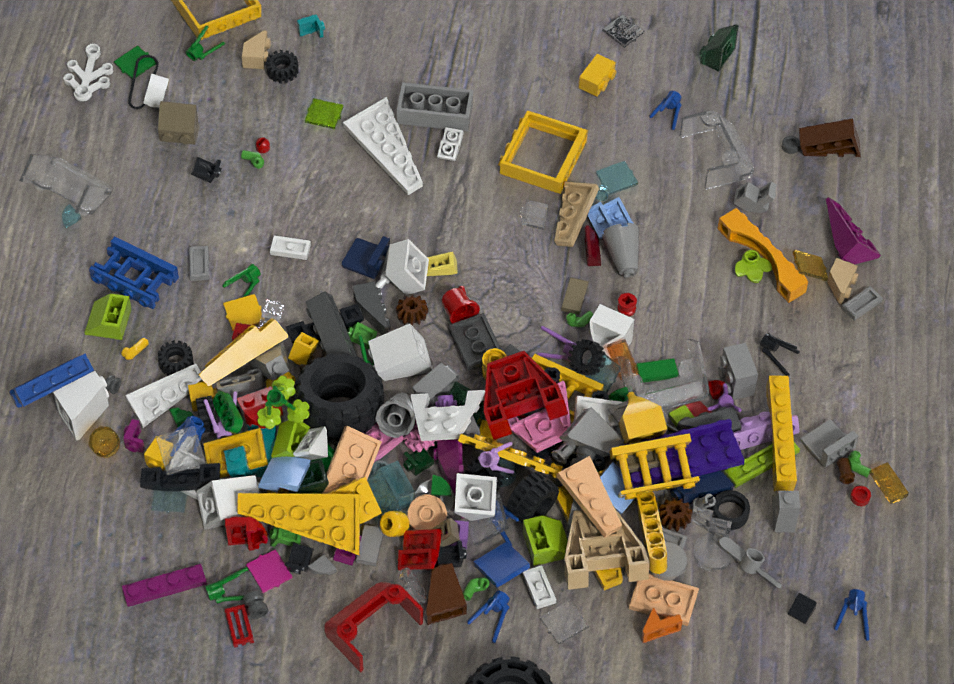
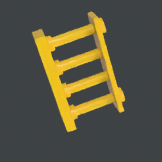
[532,354,604,424]
[609,433,700,500]

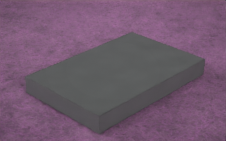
[448,313,501,371]

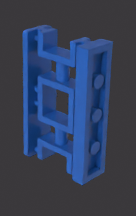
[89,236,179,309]
[9,354,94,408]

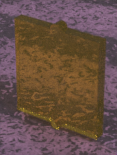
[793,249,828,281]

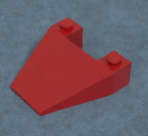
[484,351,568,440]

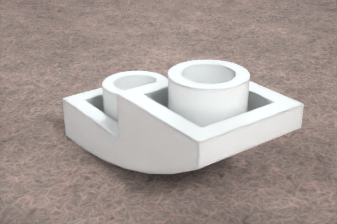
[143,74,169,108]
[437,127,464,161]

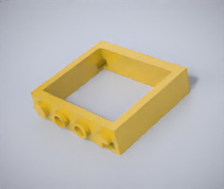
[171,0,261,40]
[498,110,588,194]

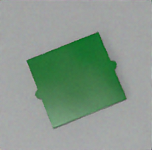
[114,45,156,79]

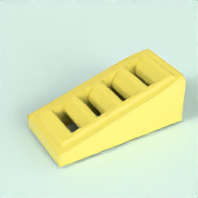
[427,252,458,276]

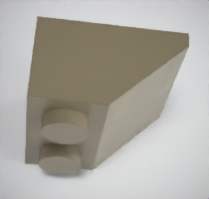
[158,101,199,145]

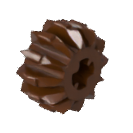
[396,293,428,326]
[659,497,693,532]

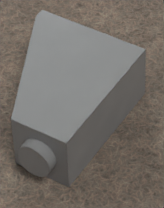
[249,342,289,380]
[560,407,624,457]
[772,491,800,533]

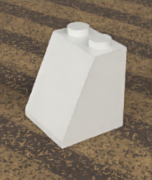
[368,324,433,381]
[53,371,109,441]
[196,475,260,530]

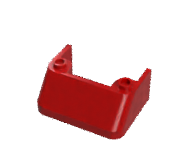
[324,582,423,672]

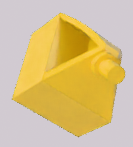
[618,392,667,444]

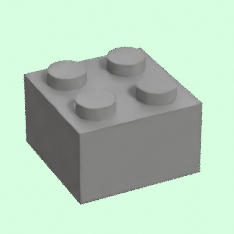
[718,343,758,400]

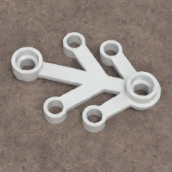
[63,44,113,101]

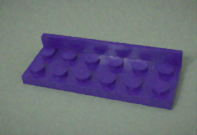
[622,419,745,488]

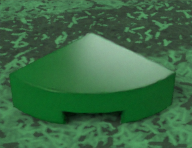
[609,387,628,402]
[169,408,194,428]
[431,475,452,496]

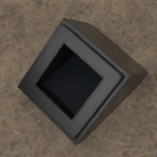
[788,593,817,624]

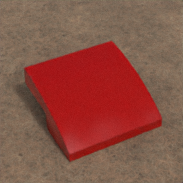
[398,529,442,571]

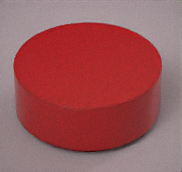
[850,486,871,506]

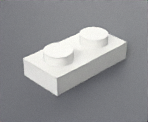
[270,236,311,260]
[523,565,556,609]

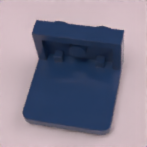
[342,236,390,279]

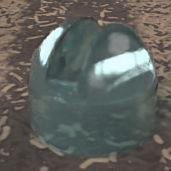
[595,185,610,201]

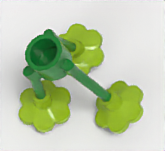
[257,376,310,429]

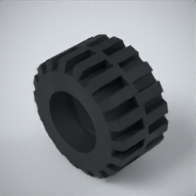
[507,471,559,523]

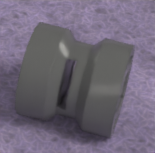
[570,446,596,466]
[243,591,269,619]

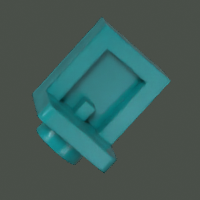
[297,14,325,38]
[224,446,252,478]

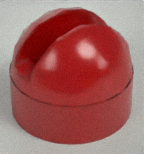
[255,137,270,153]

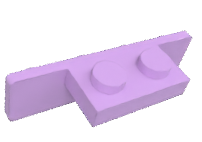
[733,412,800,450]

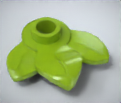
[735,250,772,283]

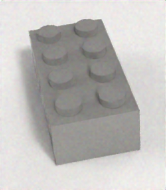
[397,82,473,132]

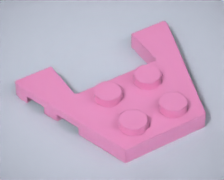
[508,381,571,453]

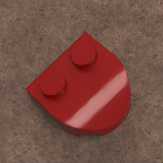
[237,386,283,429]
[225,516,268,551]

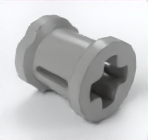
[552,441,577,465]

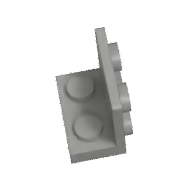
[801,420,858,468]

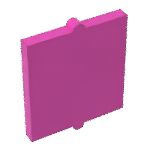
[246,549,293,593]

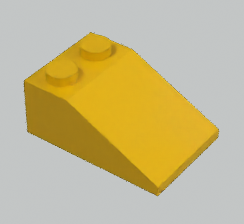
[327,477,382,524]

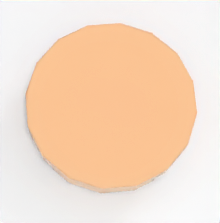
[407,494,448,530]

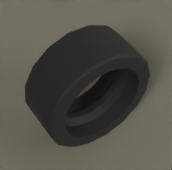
[711,490,750,530]

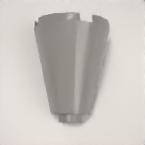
[602,223,639,278]
[376,392,415,438]

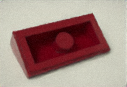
[584,225,601,267]

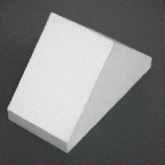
[293,426,328,460]

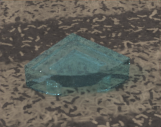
[62,204,81,229]

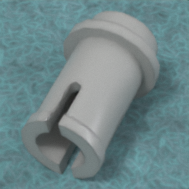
[692,494,716,513]

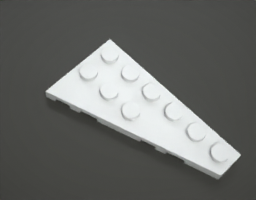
[343,97,423,195]

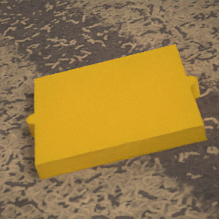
[223,294,264,331]

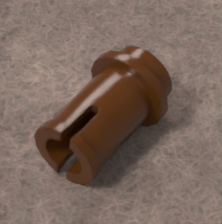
[836,458,855,484]

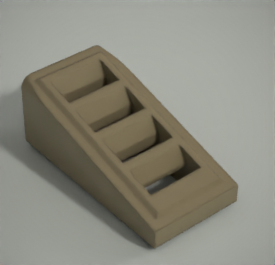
[432,518,460,547]

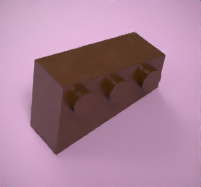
[799,119,861,157]

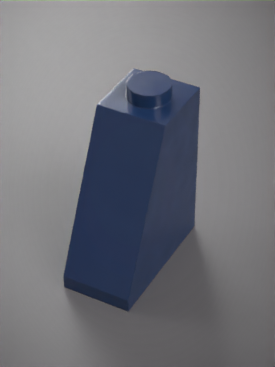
[670,470,734,504]

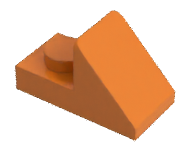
[641,608,683,643]

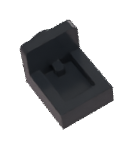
[191,157,222,183]
[436,540,467,568]
[285,543,314,574]

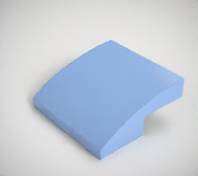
[587,197,634,239]
[258,457,310,493]
[600,462,637,515]

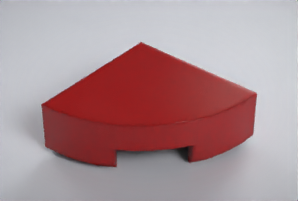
[706,380,728,399]

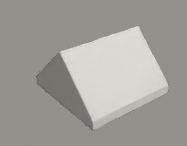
[454,473,497,521]

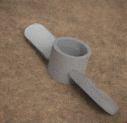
[719,537,783,588]

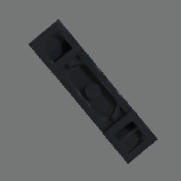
[285,304,364,344]
[140,463,221,491]

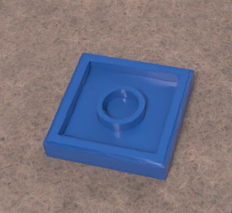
[474,541,530,588]

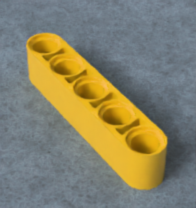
[637,492,667,574]

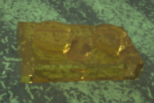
[870,462,909,504]

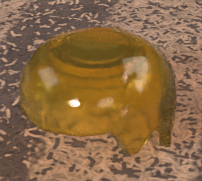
[88,426,120,458]

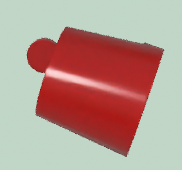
[441,286,480,324]

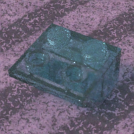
[367,461,415,518]

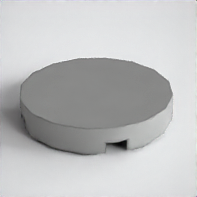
[649,542,687,580]

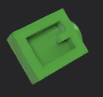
[347,322,378,349]
[269,527,301,547]

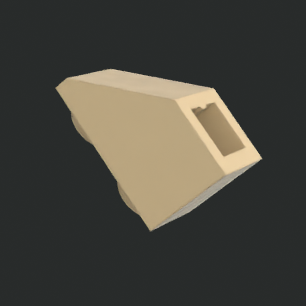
[242,31,271,69]
[827,258,859,304]

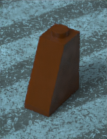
[426,563,467,625]

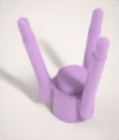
[204,392,237,439]
[478,442,515,474]

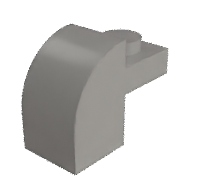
[734,181,777,213]

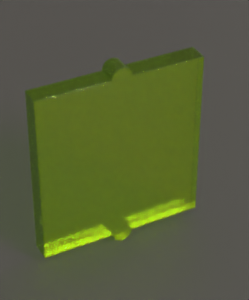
[305,98,344,129]

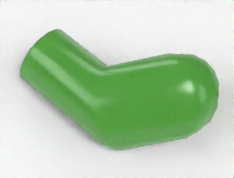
[241,150,264,169]
[566,311,594,327]
[848,451,871,478]
[463,577,490,601]

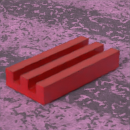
[225,604,254,648]

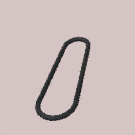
[128,55,159,109]

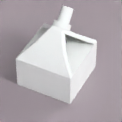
[376,239,429,295]
[588,304,635,365]

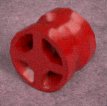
[617,293,637,317]

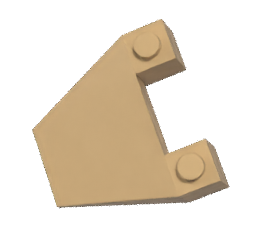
[564,506,649,590]

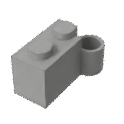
[412,363,460,408]
[216,368,264,407]

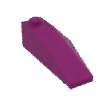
[826,197,881,265]
[434,439,464,518]

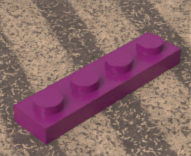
[122,564,207,607]

